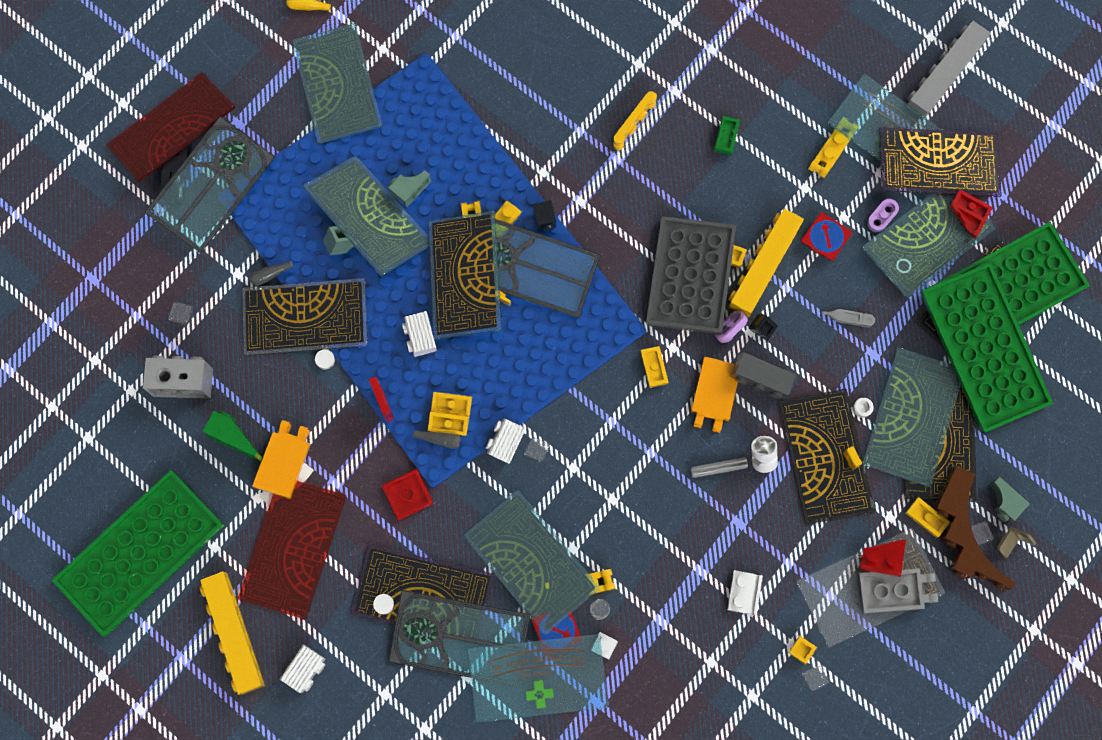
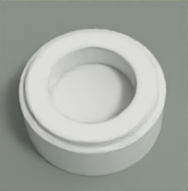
[315,350,335,370]
[853,398,873,418]
[373,594,394,615]

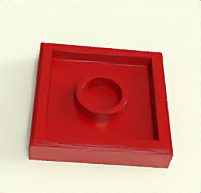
[369,377,394,423]
[382,468,434,521]

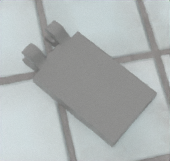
[859,568,938,614]

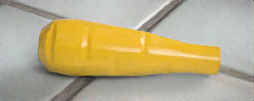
[287,0,331,11]

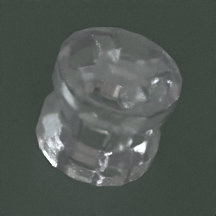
[590,599,610,620]

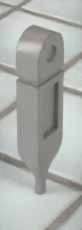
[822,309,875,327]

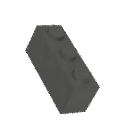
[731,352,796,399]

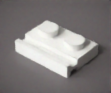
[727,570,763,616]

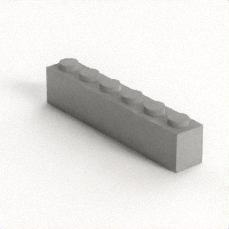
[906,21,991,120]

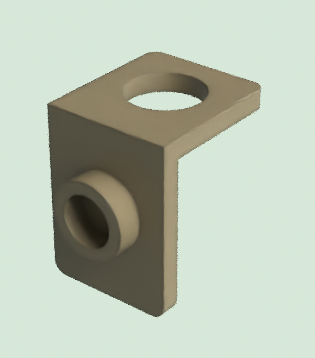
[997,527,1036,558]

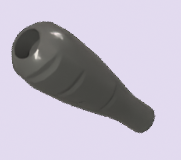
[249,261,293,286]
[413,430,461,449]

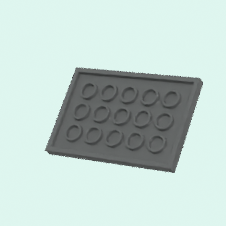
[646,216,736,335]

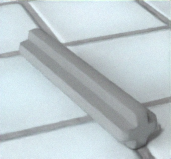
[690,457,748,478]

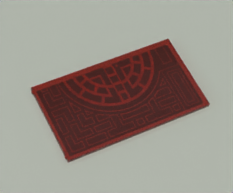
[107,72,236,182]
[238,481,347,620]

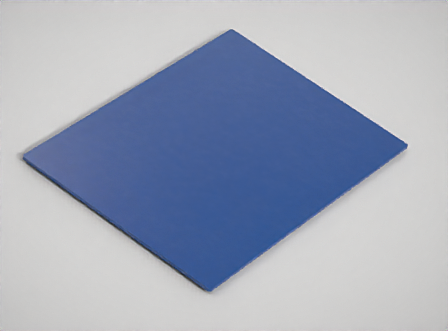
[218,54,646,488]

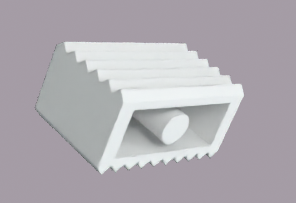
[402,311,437,357]
[486,418,526,464]
[280,645,325,693]

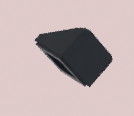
[748,314,778,341]

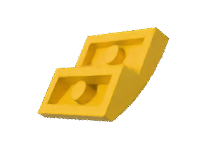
[428,392,472,436]

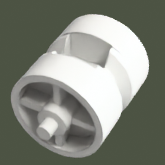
[751,436,778,473]

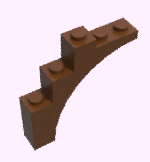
[933,466,1015,591]

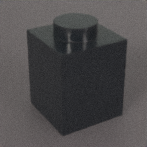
[533,200,556,232]

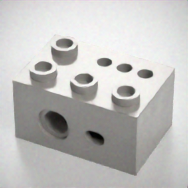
[143,355,213,399]

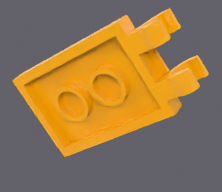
[691,356,738,433]
[252,420,310,499]

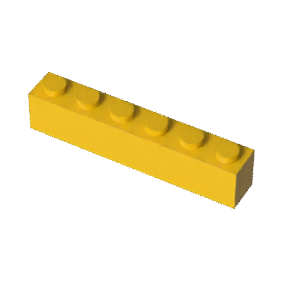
[728,208,804,318]
[200,571,265,695]

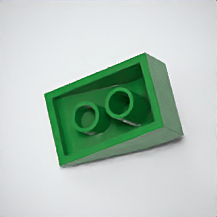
[203,411,263,462]

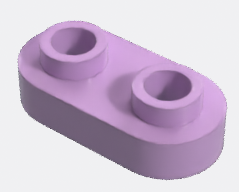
[867,199,899,232]
[715,310,748,343]

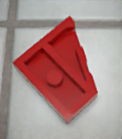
[950,189,993,239]
[860,540,906,577]

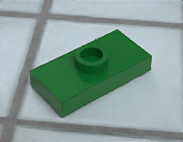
[714,116,740,156]

